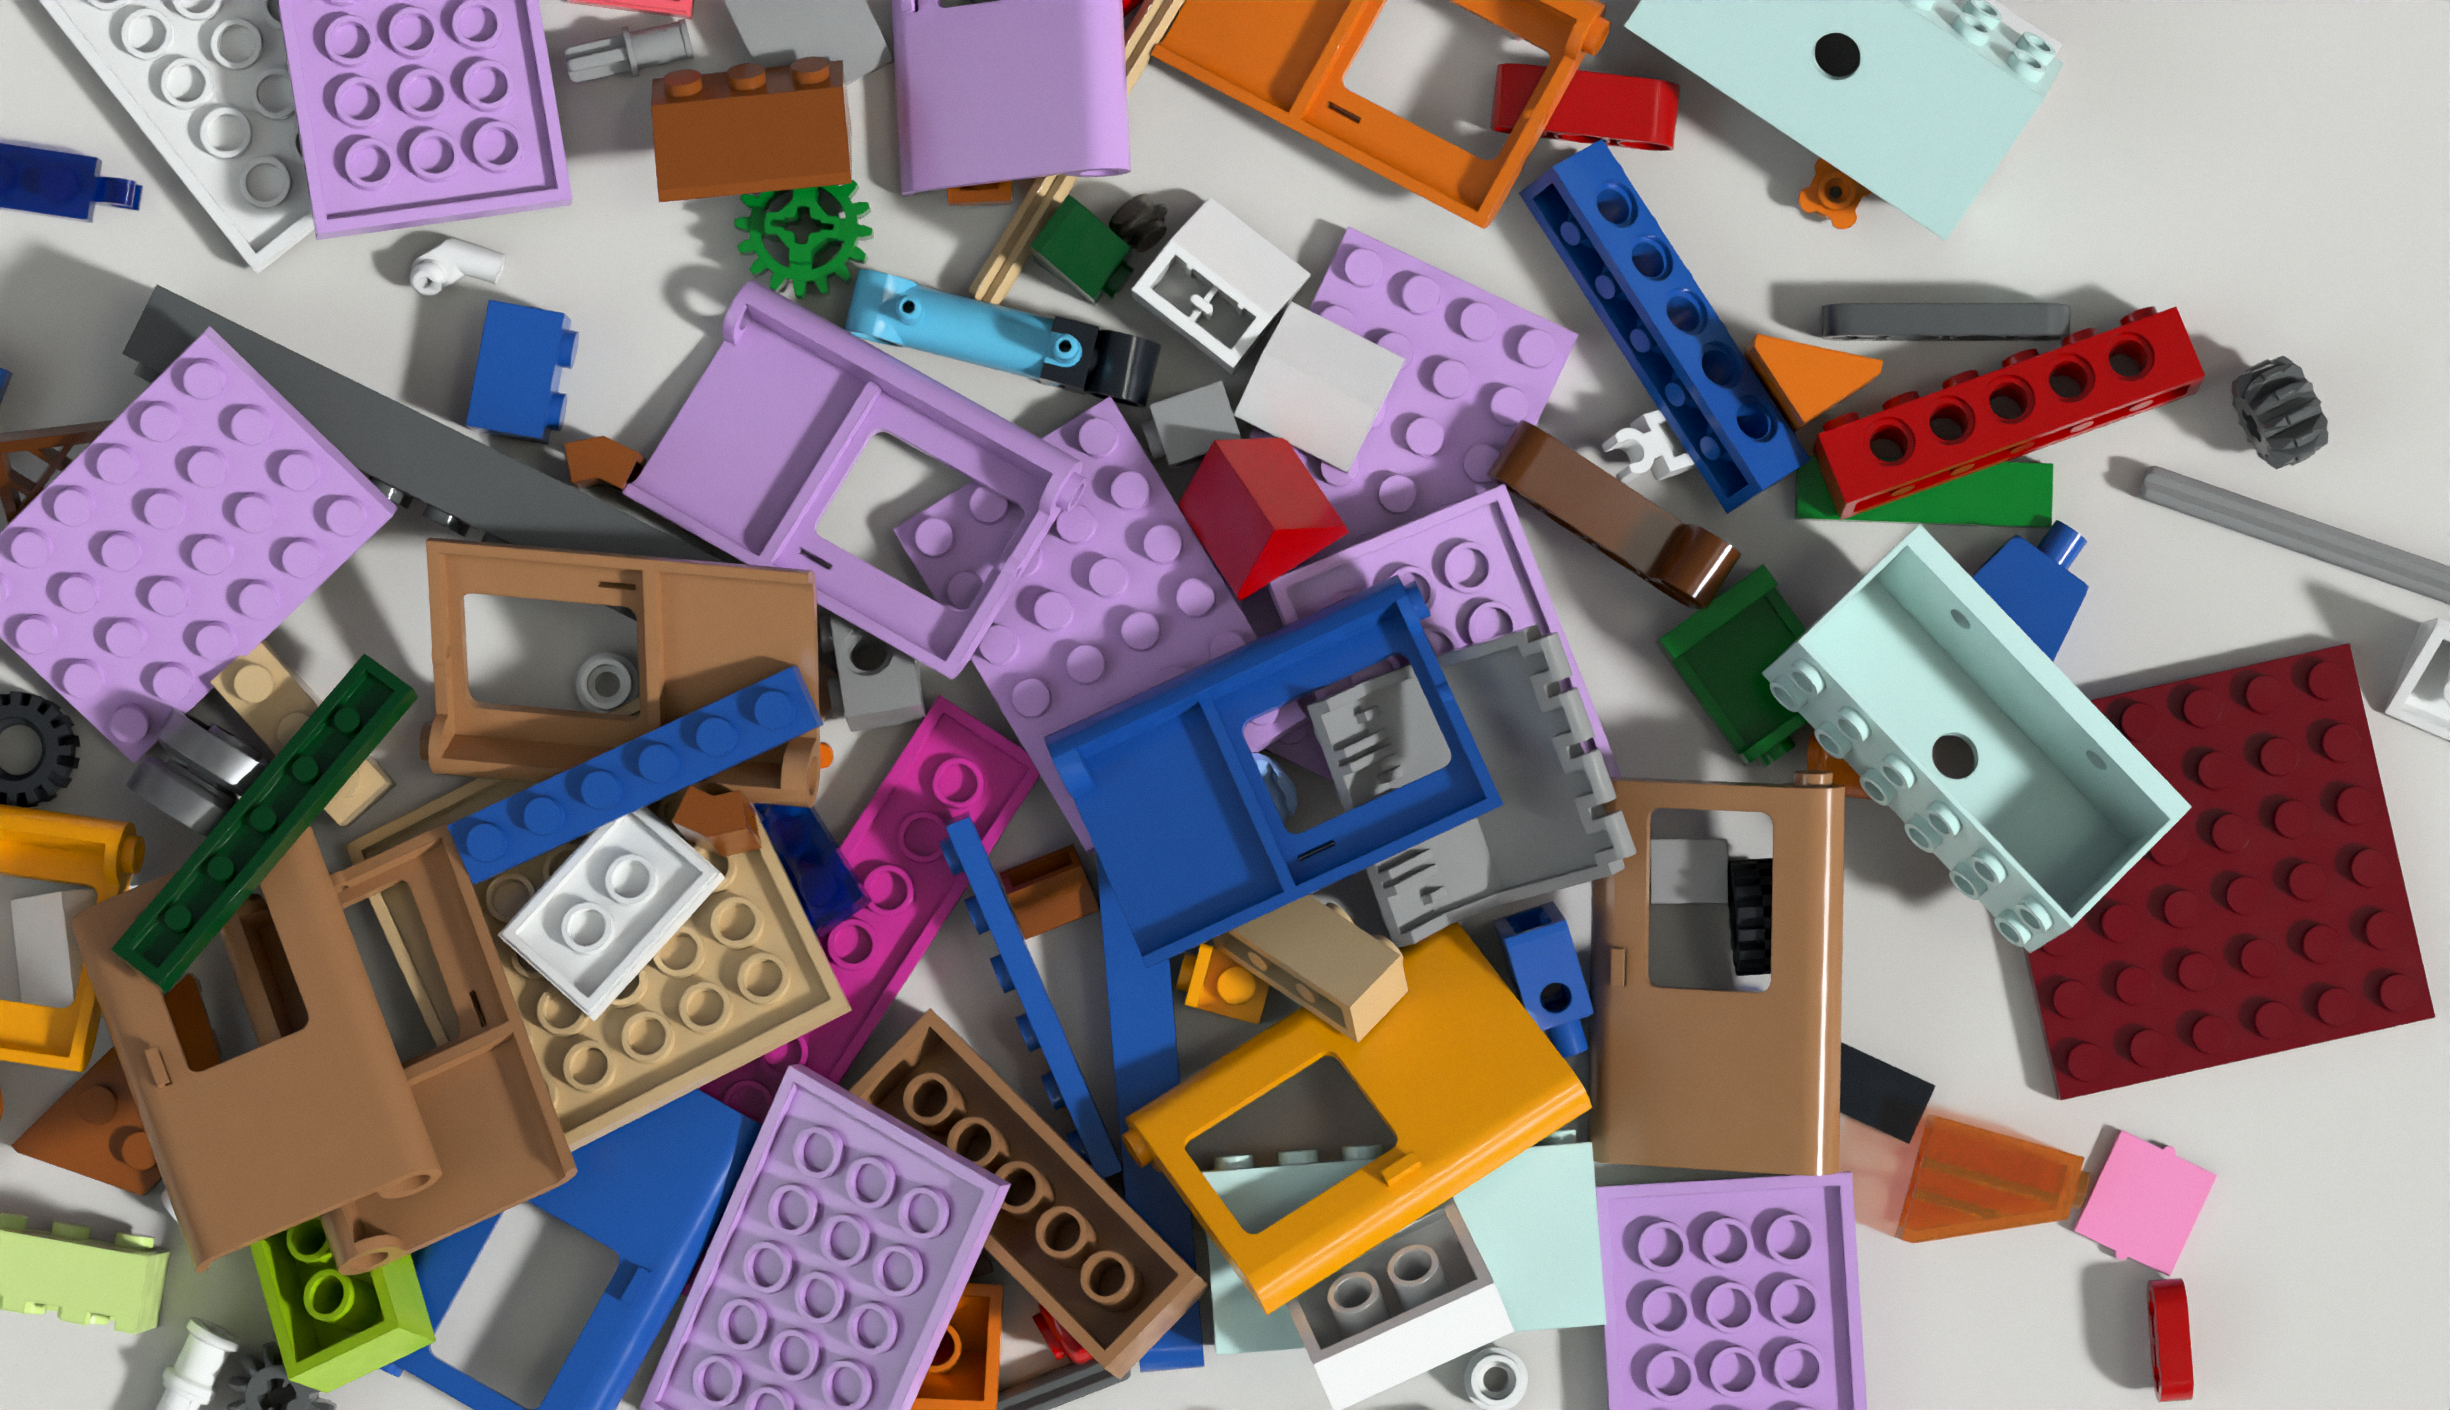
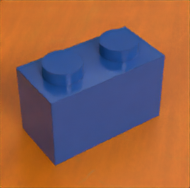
[466,300,579,444]

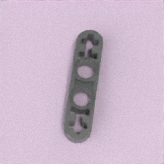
[1822,303,2070,341]

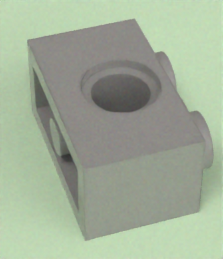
[818,610,926,732]

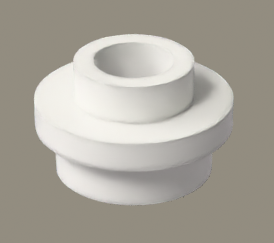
[576,653,639,713]
[1463,1347,1528,1410]

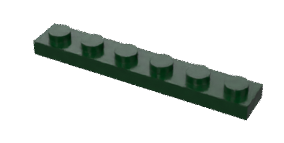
[111,653,418,994]

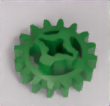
[734,180,874,299]

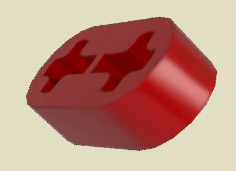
[2147,1278,2194,1402]

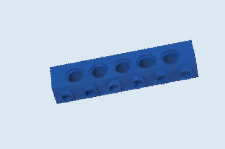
[1519,139,1811,514]

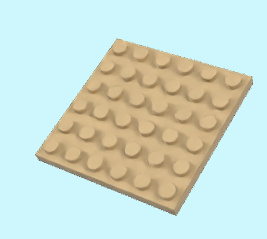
[344,697,852,1152]

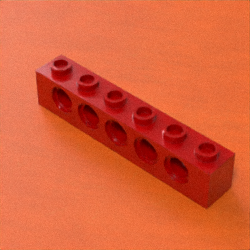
[1813,306,2205,520]

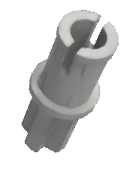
[564,19,694,84]

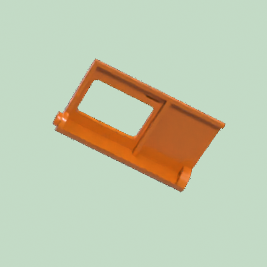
[1150,0,1612,229]

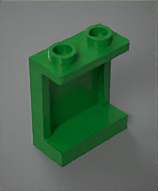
[1655,564,1808,767]

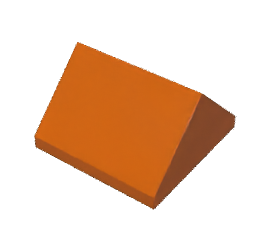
[1744,334,1883,433]
[911,1283,1004,1410]

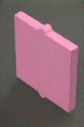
[2072,1130,2217,1276]

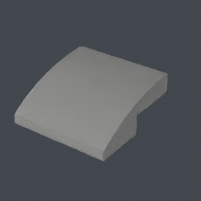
[724,0,894,85]

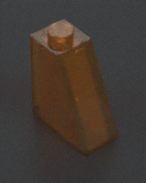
[1895,1114,2090,1243]

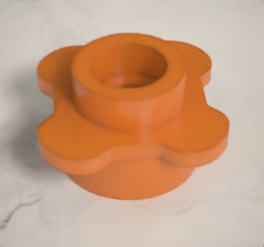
[1798,157,1871,230]

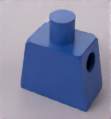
[1971,520,2089,662]
[1492,901,1594,1058]

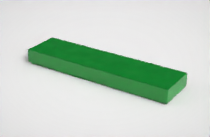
[1795,455,2053,529]

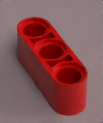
[1490,63,1681,151]

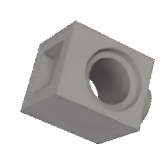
[1141,380,1242,471]
[1649,839,1728,905]

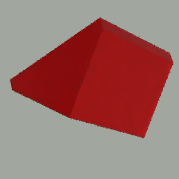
[1177,438,1349,601]

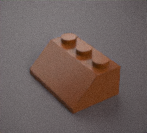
[651,56,852,203]

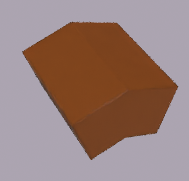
[564,436,647,492]
[672,785,762,857]
[999,843,1100,940]

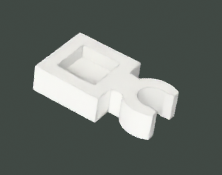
[1601,410,1697,483]

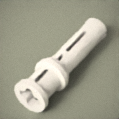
[155,1317,242,1410]

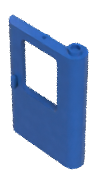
[1044,574,1504,969]
[379,1088,763,1410]

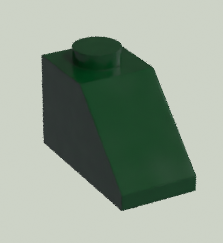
[1030,194,1135,306]

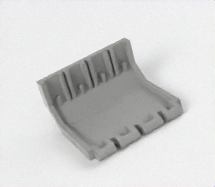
[1307,624,1637,948]

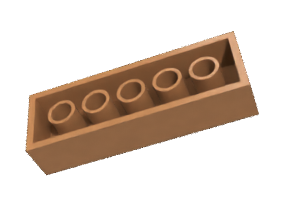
[849,1008,1211,1379]

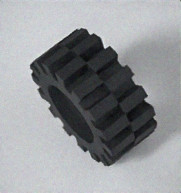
[0,691,80,808]
[1728,858,1773,976]

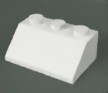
[1286,1197,1514,1410]

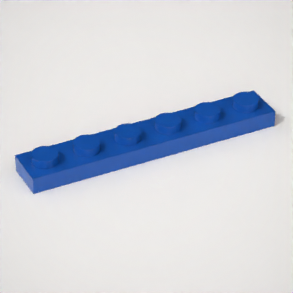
[447,666,824,885]
[939,811,1122,1179]

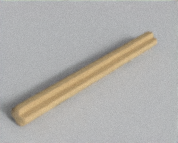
[969,0,1186,305]

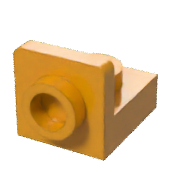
[1176,943,1270,1025]

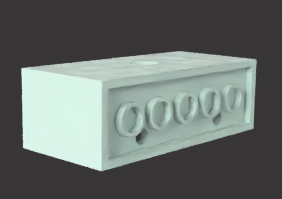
[1624,0,2064,241]
[1762,524,2192,953]
[1201,1129,1607,1355]

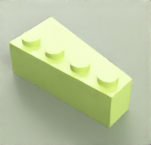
[0,1212,171,1334]

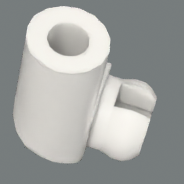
[410,238,506,296]

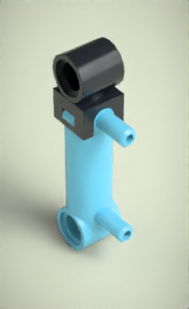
[844,269,1161,408]

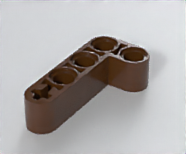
[1487,420,1741,610]

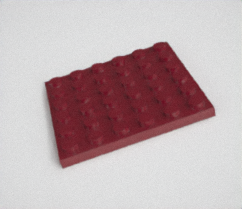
[2023,643,2435,1100]

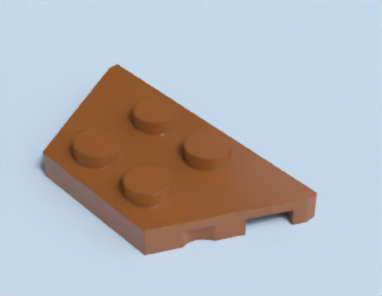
[11,973,223,1196]

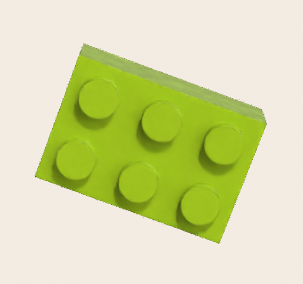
[250,1216,436,1393]

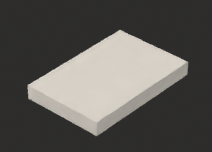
[498,807,725,1022]

